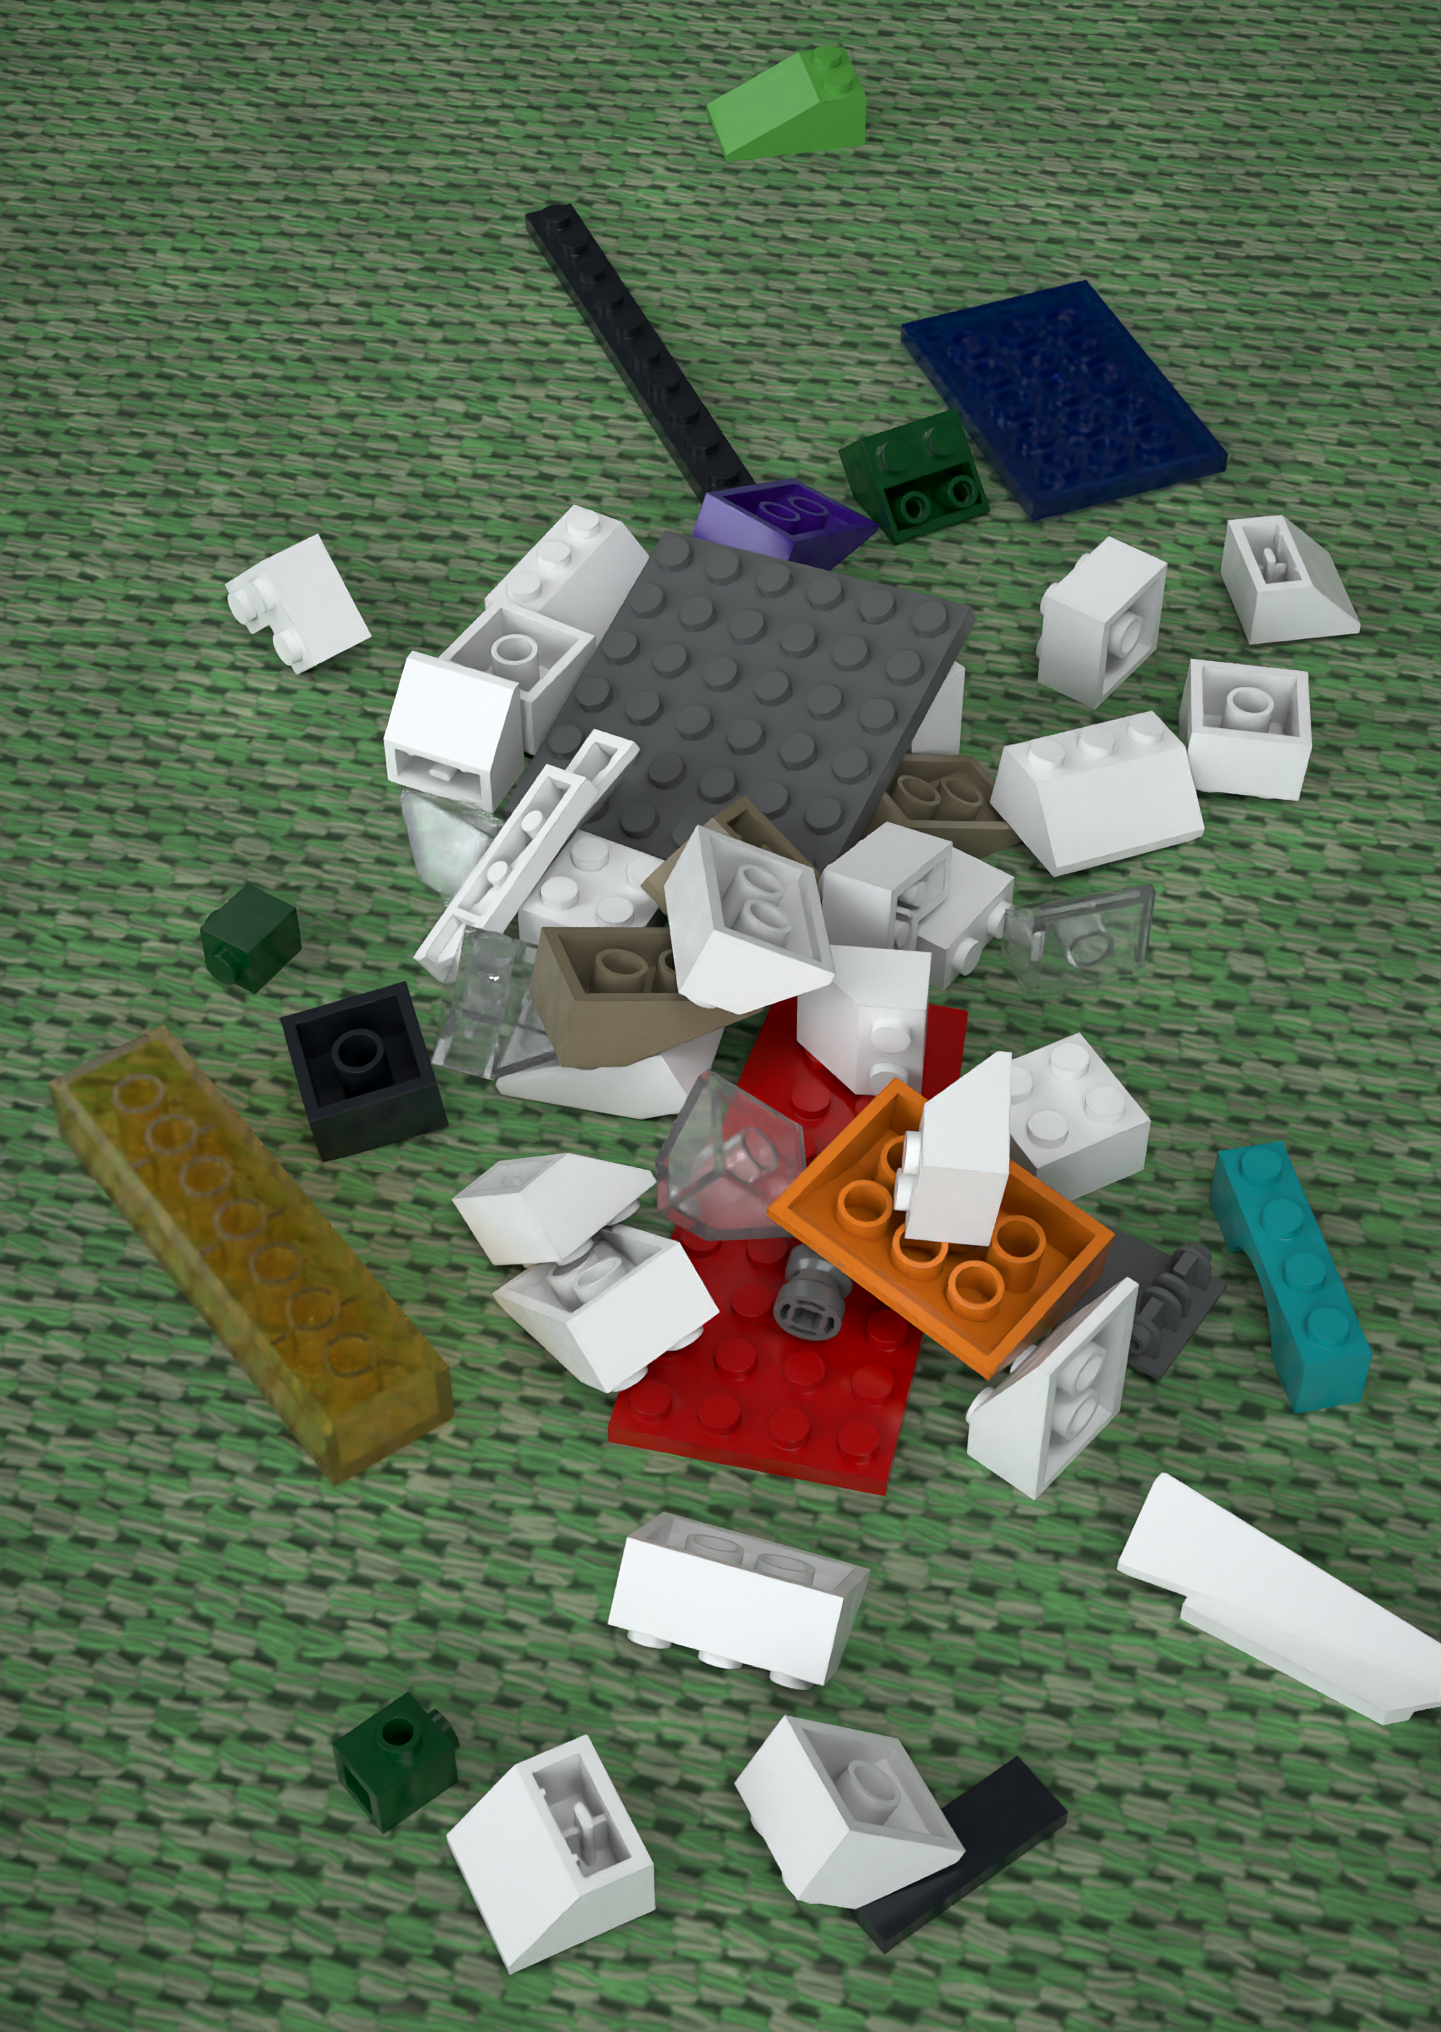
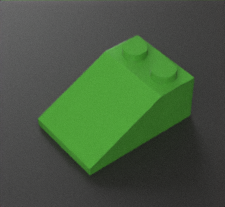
[706,45,867,162]

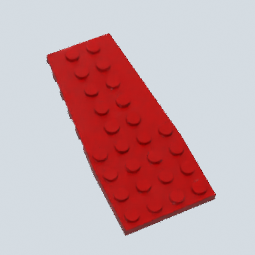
[608,996,968,1496]

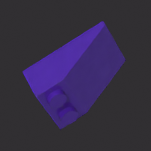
[692,478,880,571]

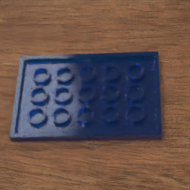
[900,280,1228,522]

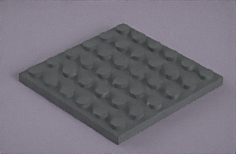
[503,530,976,906]

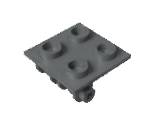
[1056,1225,1227,1380]

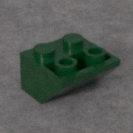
[838,408,991,544]

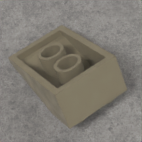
[859,753,1022,859]
[529,927,764,1070]

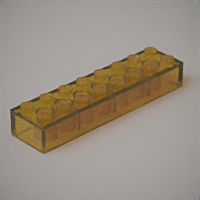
[47,1024,455,1487]

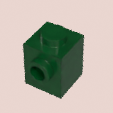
[200,883,302,994]
[332,1691,460,1834]

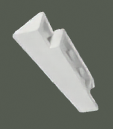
[413,729,640,983]
[1117,1473,1441,1725]

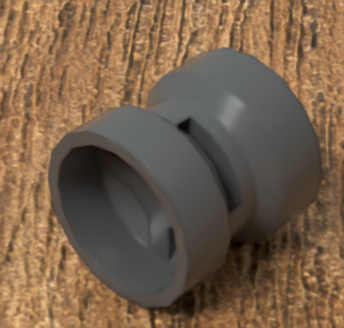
[773,1243,854,1341]

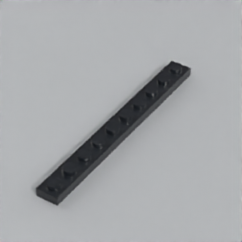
[525,203,756,504]

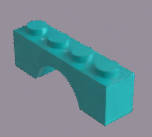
[1209,1141,1373,1414]

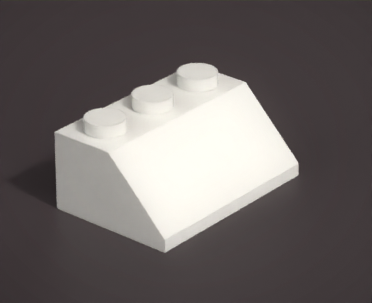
[485,505,650,649]
[990,711,1205,877]
[664,825,836,1015]
[608,1512,871,1690]

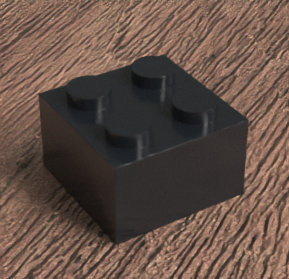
[280,981,449,1162]

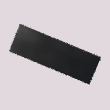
[846,1755,1068,1954]

